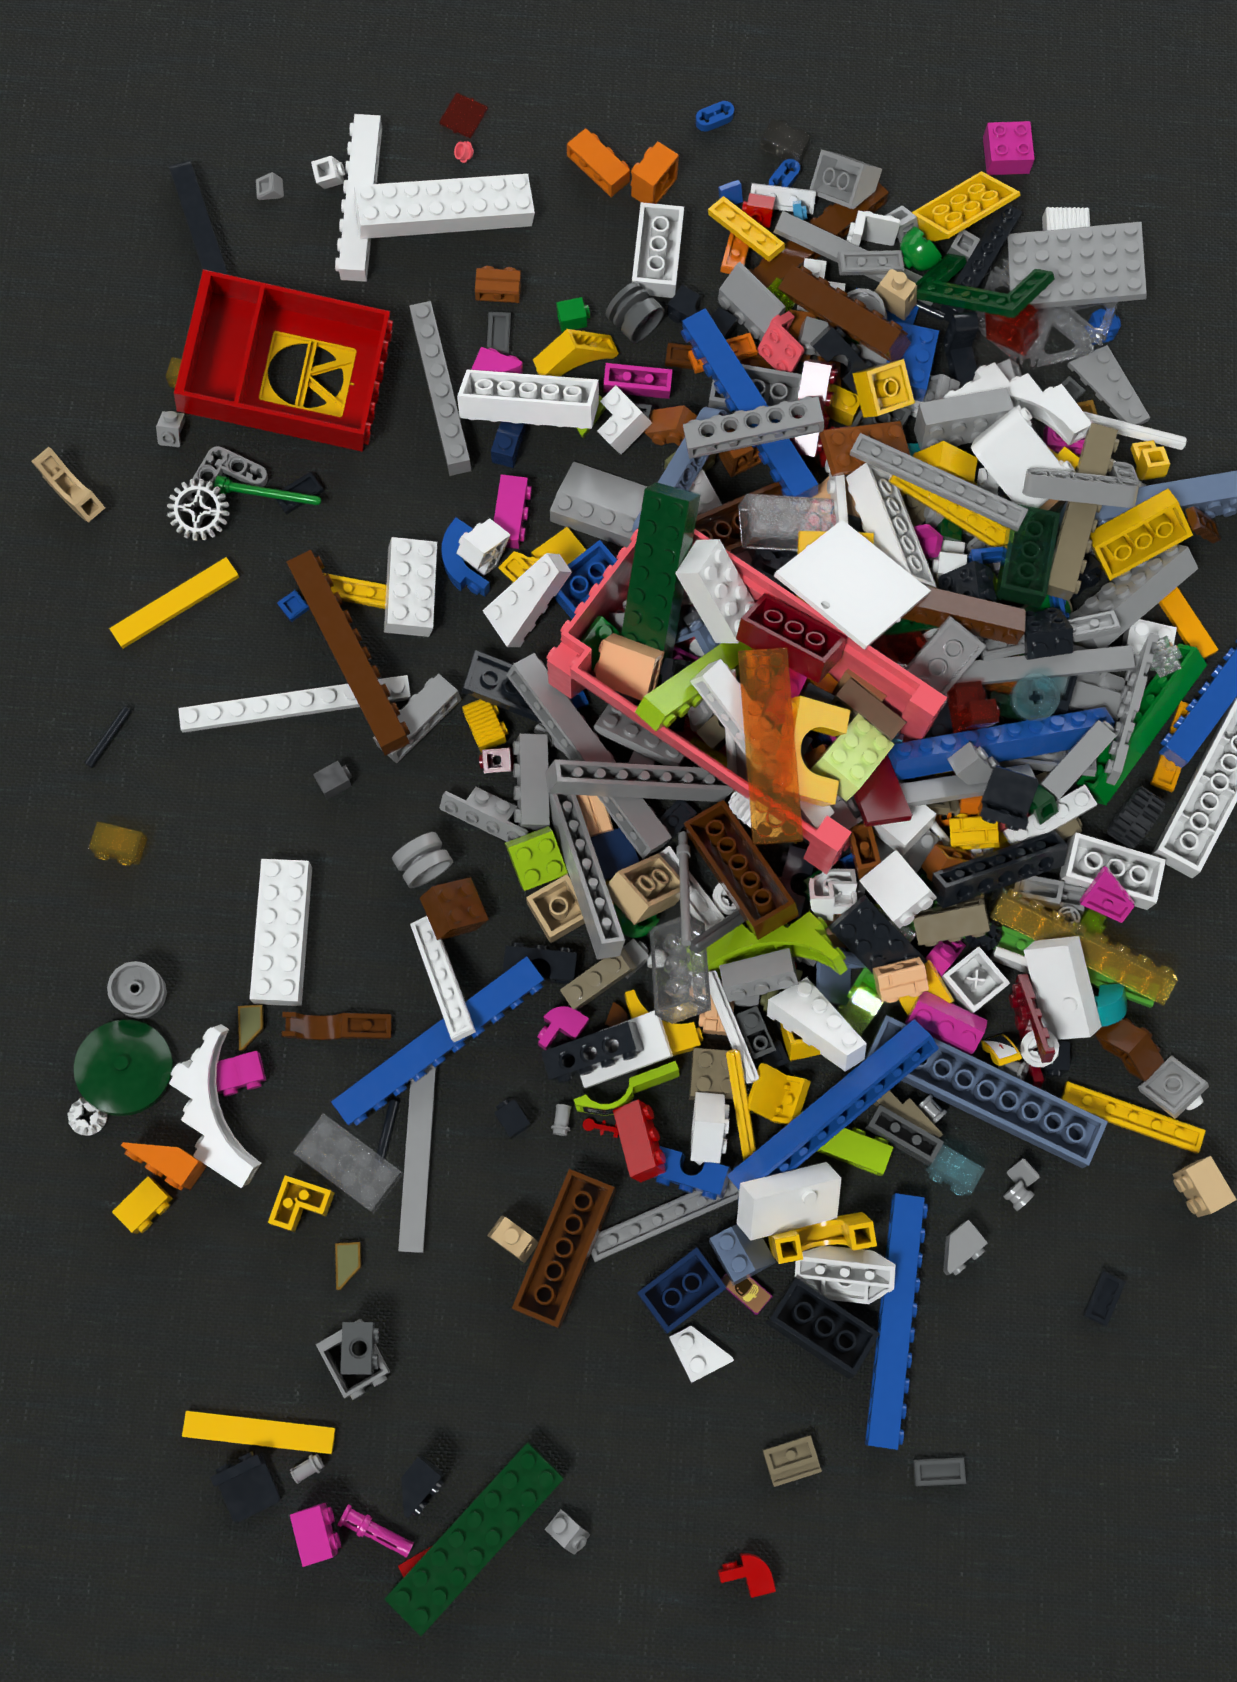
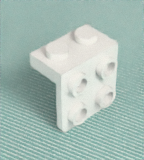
[846,211,900,246]

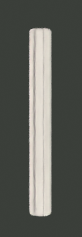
[1084,412,1187,450]
[703,971,759,1084]

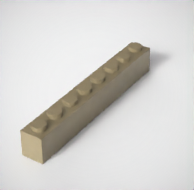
[1043,423,1119,601]

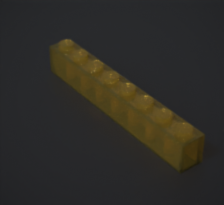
[990,888,1177,1006]

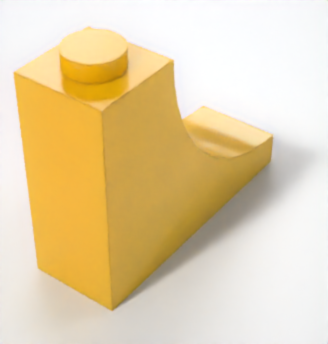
[533,329,619,377]
[625,990,703,1056]

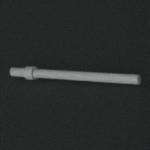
[676,831,691,946]

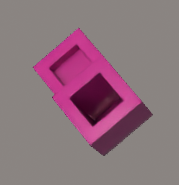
[537,1007,589,1050]

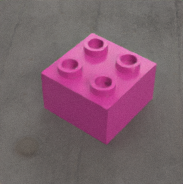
[983,121,1034,175]
[290,1503,341,1567]

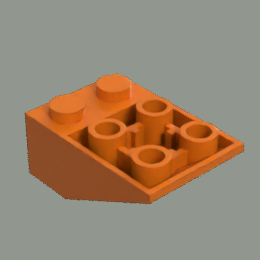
[121,1142,207,1191]

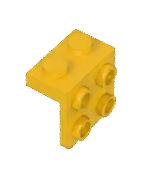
[748,1063,811,1125]

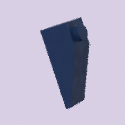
[491,421,527,468]

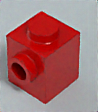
[742,193,775,228]

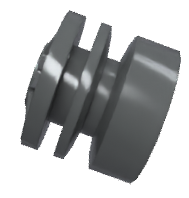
[605,282,665,343]

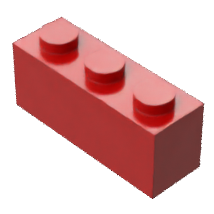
[613,1100,666,1183]

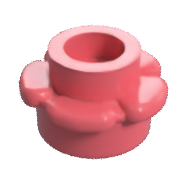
[454,141,474,163]

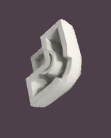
[809,869,857,921]

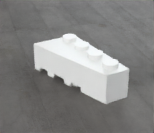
[482,553,572,647]
[767,977,867,1071]

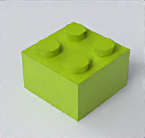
[505,826,568,891]

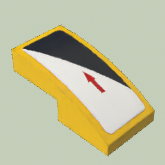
[981,1034,1022,1066]

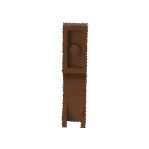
[282,1012,391,1040]

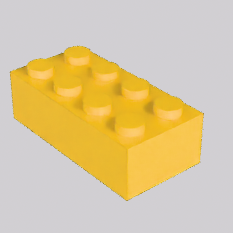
[1089,489,1193,581]

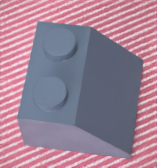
[709,1225,776,1286]

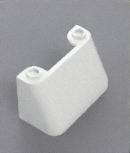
[971,404,1075,517]

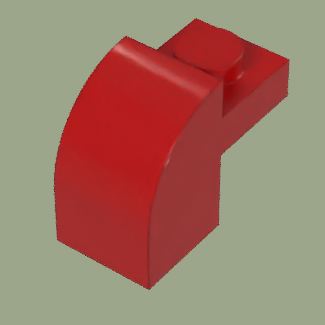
[717,1553,776,1598]

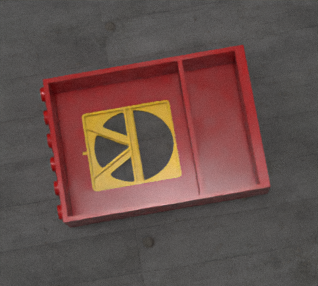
[174,269,393,452]

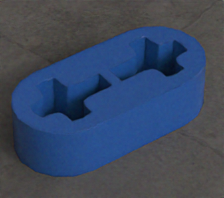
[695,101,734,132]
[768,159,800,188]

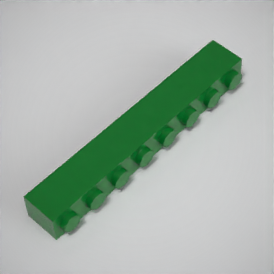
[1077,644,1207,805]

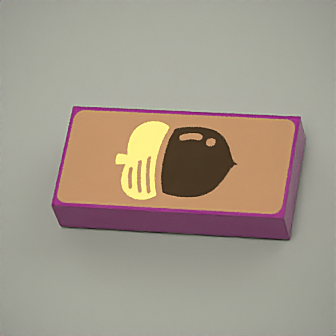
[721,1274,772,1315]

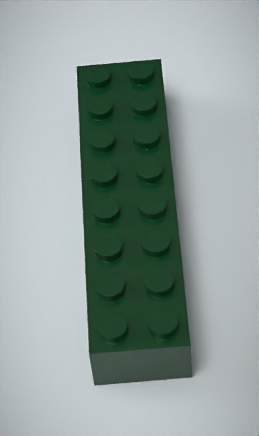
[621,482,701,682]
[384,1442,564,1636]

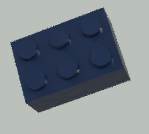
[637,1248,727,1334]

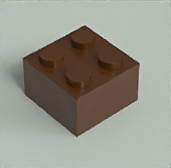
[420,877,489,941]

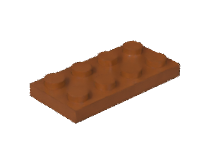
[819,421,911,477]

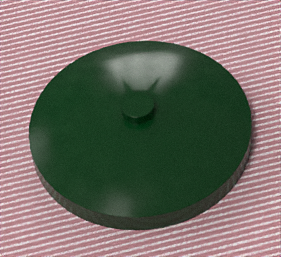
[74,1020,173,1116]

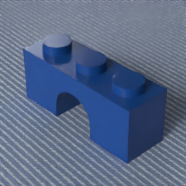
[654,1146,732,1200]

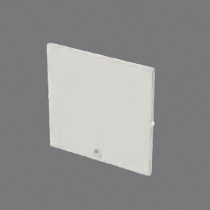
[774,520,931,650]

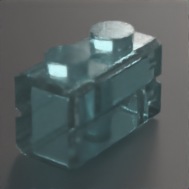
[925,1144,985,1197]

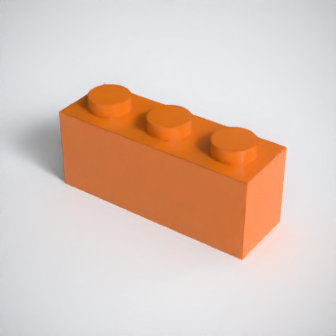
[567,128,630,197]

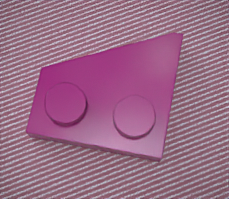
[1080,866,1135,923]

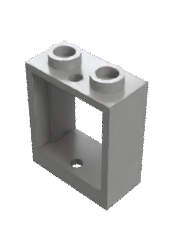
[316,1319,390,1400]

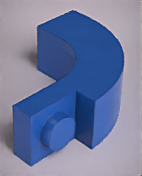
[442,518,490,597]

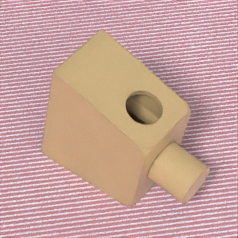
[874,269,917,321]
[487,1216,539,1263]

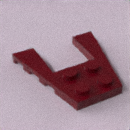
[1009,974,1055,1089]

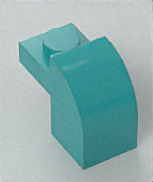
[1094,983,1127,1027]

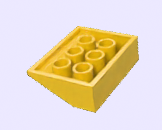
[912,171,1021,242]

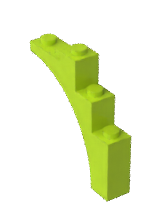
[694,911,848,978]

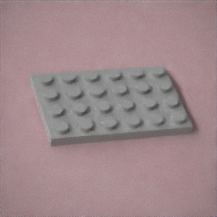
[1008,222,1147,310]

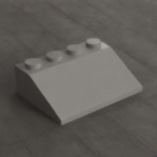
[550,462,647,548]

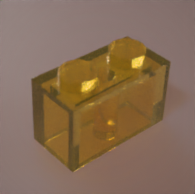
[89,821,147,866]

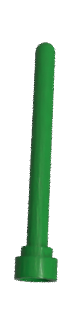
[214,475,321,505]

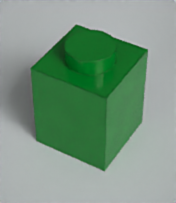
[556,297,590,332]

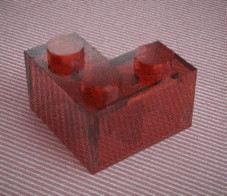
[947,681,1000,733]

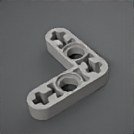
[187,446,268,506]

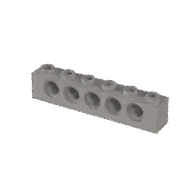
[683,397,824,459]

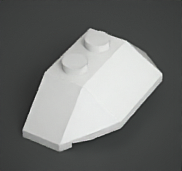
[795,1245,896,1304]

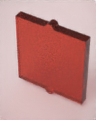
[439,93,488,138]

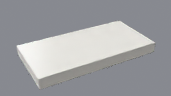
[580,1010,673,1088]

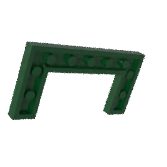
[916,253,1055,318]

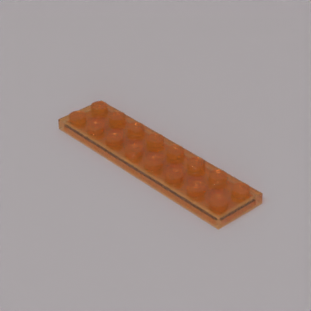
[738,648,803,845]

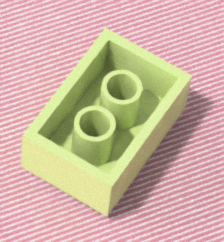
[810,713,895,802]

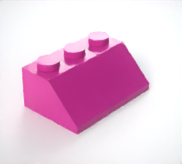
[904,991,988,1055]

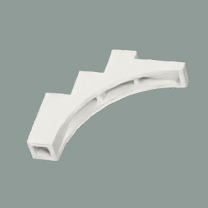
[943,362,1092,445]
[169,1024,261,1188]

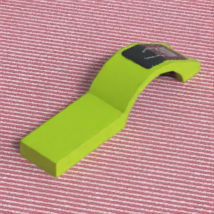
[574,1061,679,1116]

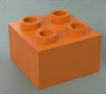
[631,141,679,204]

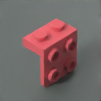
[757,311,804,373]

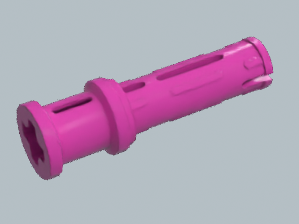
[338,1504,414,1558]

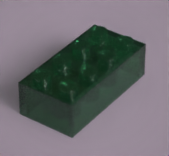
[995,504,1060,608]

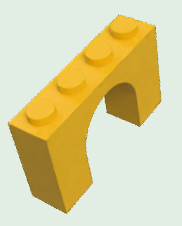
[773,696,850,807]
[768,1212,877,1264]

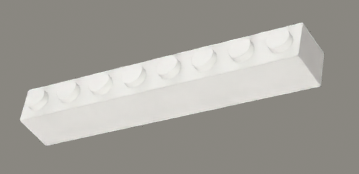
[335,114,382,282]
[690,659,835,829]

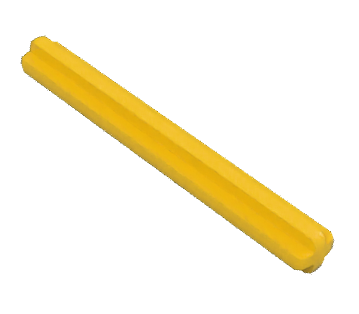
[726,1049,756,1161]

